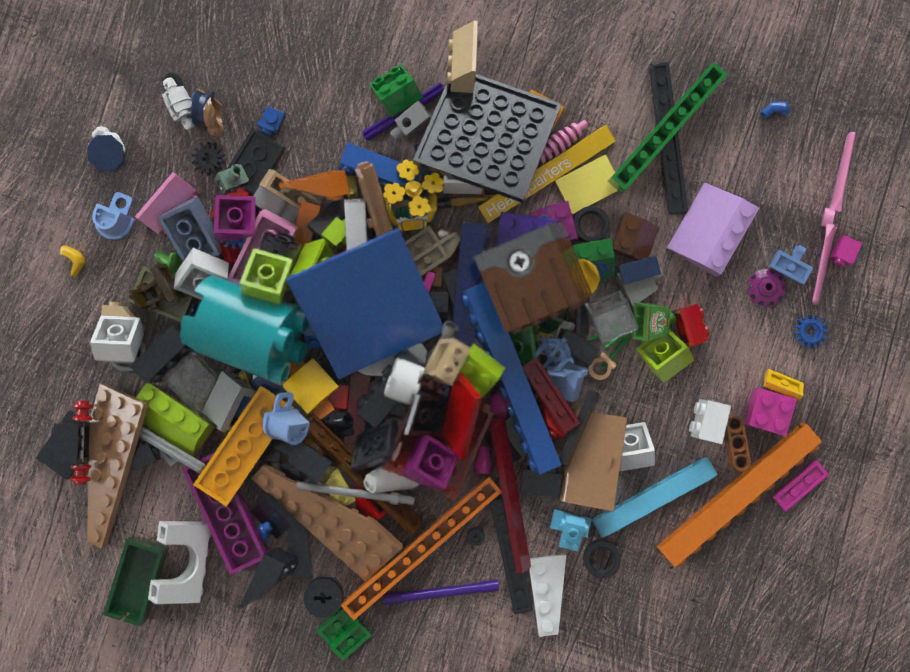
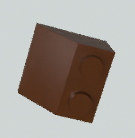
[612,213,659,261]

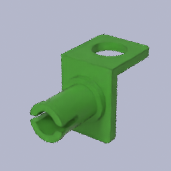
[154,250,182,278]

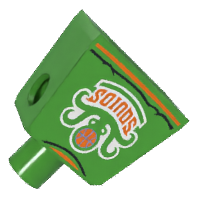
[632,302,676,342]

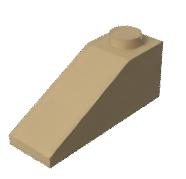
[259,169,322,210]

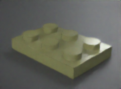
[129,266,194,323]

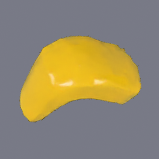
[59,245,86,277]

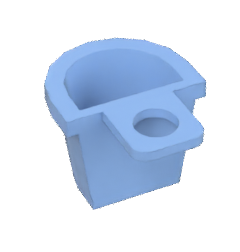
[92,192,136,240]
[547,364,588,402]
[263,392,310,445]

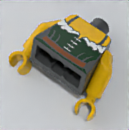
[382,190,437,239]

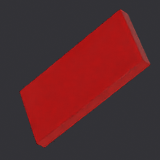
[441,372,482,460]

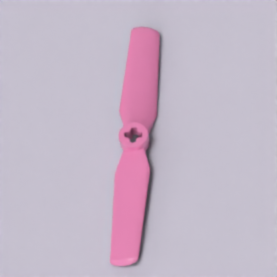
[812,132,855,305]

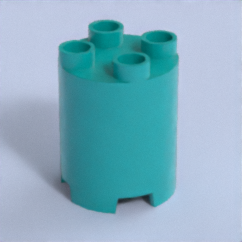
[180,275,310,385]

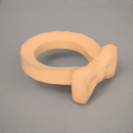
[588,352,616,380]

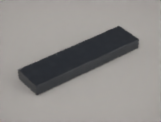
[559,390,600,465]

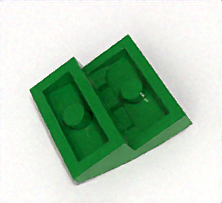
[316,607,372,661]

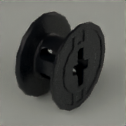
[303,575,344,618]

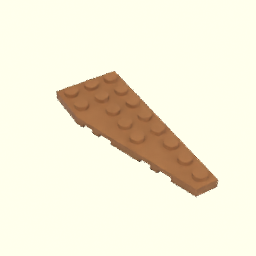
[87,383,148,549]
[251,464,403,582]

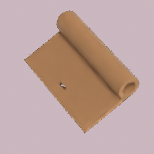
[355,161,393,238]
[559,406,628,511]

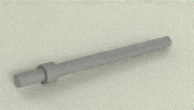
[296,481,415,505]

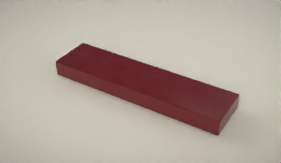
[522,358,581,435]

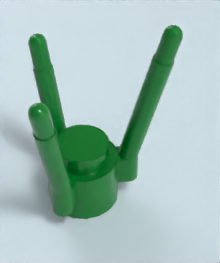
[587,323,632,369]

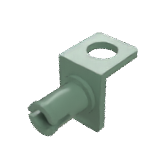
[214,164,249,195]

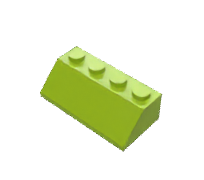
[136,383,216,457]

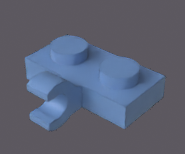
[769,245,813,285]

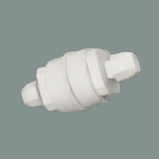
[162,78,195,130]

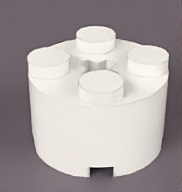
[384,358,425,405]

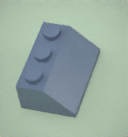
[158,196,222,262]

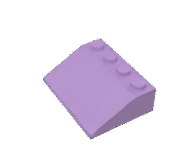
[667,183,759,277]

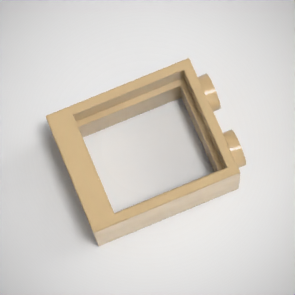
[423,339,471,385]

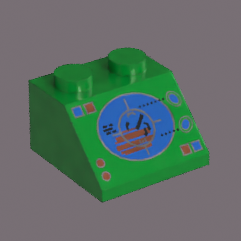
[573,238,615,281]

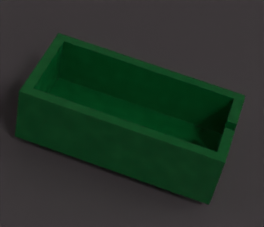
[103,536,169,626]

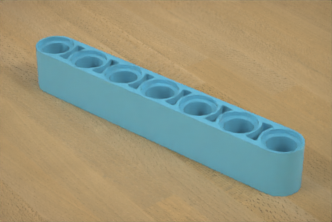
[592,457,718,538]

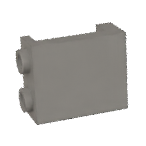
[202,371,256,433]

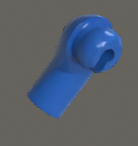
[760,101,790,119]

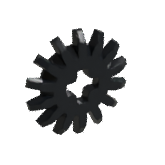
[191,142,226,176]

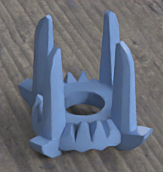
[535,337,574,372]

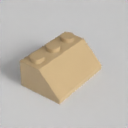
[447,21,478,93]

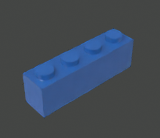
[337,142,420,196]

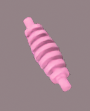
[539,120,588,164]

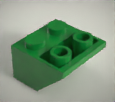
[369,65,423,118]

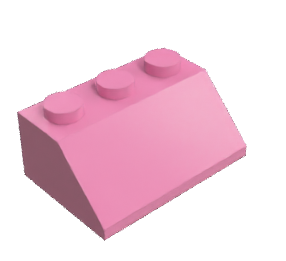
[135,172,200,236]

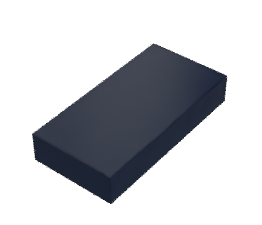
[618,255,661,285]

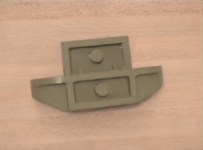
[405,226,462,276]

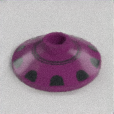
[747,269,786,307]

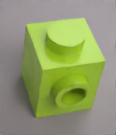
[321,217,347,252]

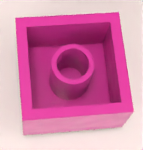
[744,388,797,436]

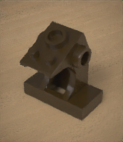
[129,264,185,311]

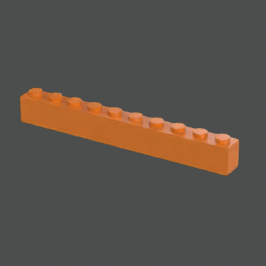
[656,423,822,567]
[341,475,502,621]

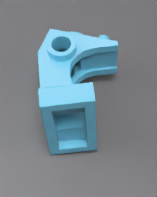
[550,509,592,552]

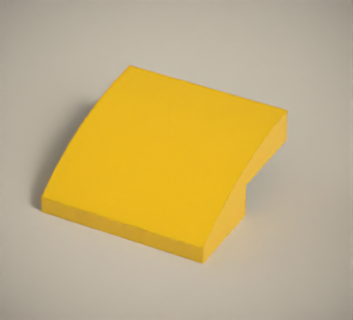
[282,359,339,415]

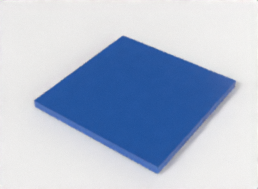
[287,228,443,379]

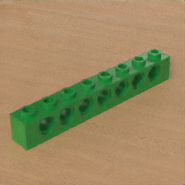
[607,62,728,194]

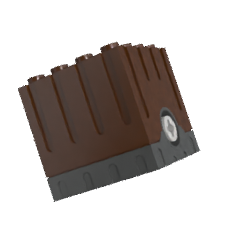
[474,222,593,334]

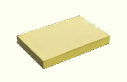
[554,155,618,215]

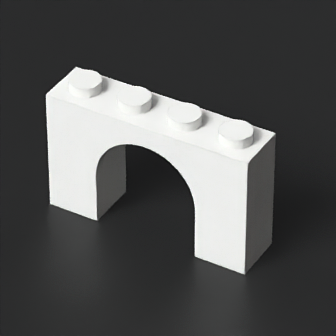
[148,521,211,604]

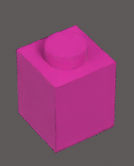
[829,235,862,267]

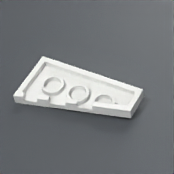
[529,553,566,637]

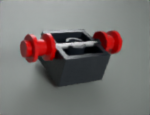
[50,400,93,485]

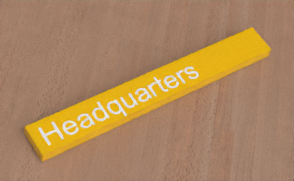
[478,125,616,223]

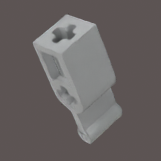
[253,186,299,224]

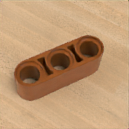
[724,415,751,471]

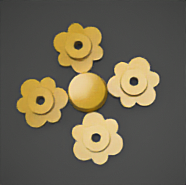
[383,160,444,217]

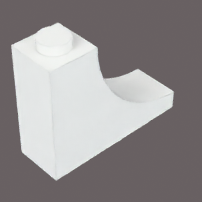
[344,198,367,251]

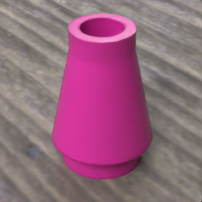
[474,446,493,475]

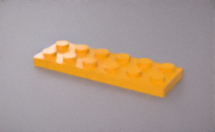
[193,386,294,507]

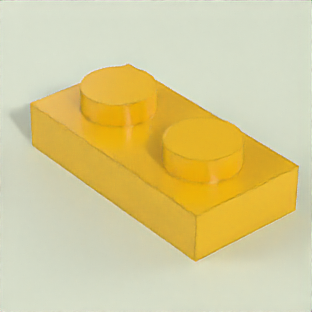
[764,369,804,401]

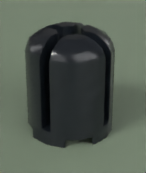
[259,231,302,276]

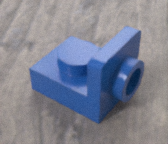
[256,106,285,136]

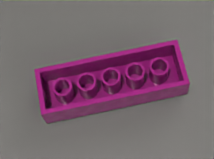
[182,453,268,575]

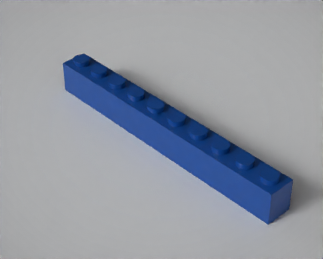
[462,282,561,475]

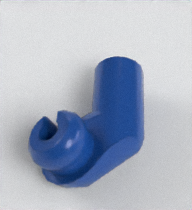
[258,521,273,541]

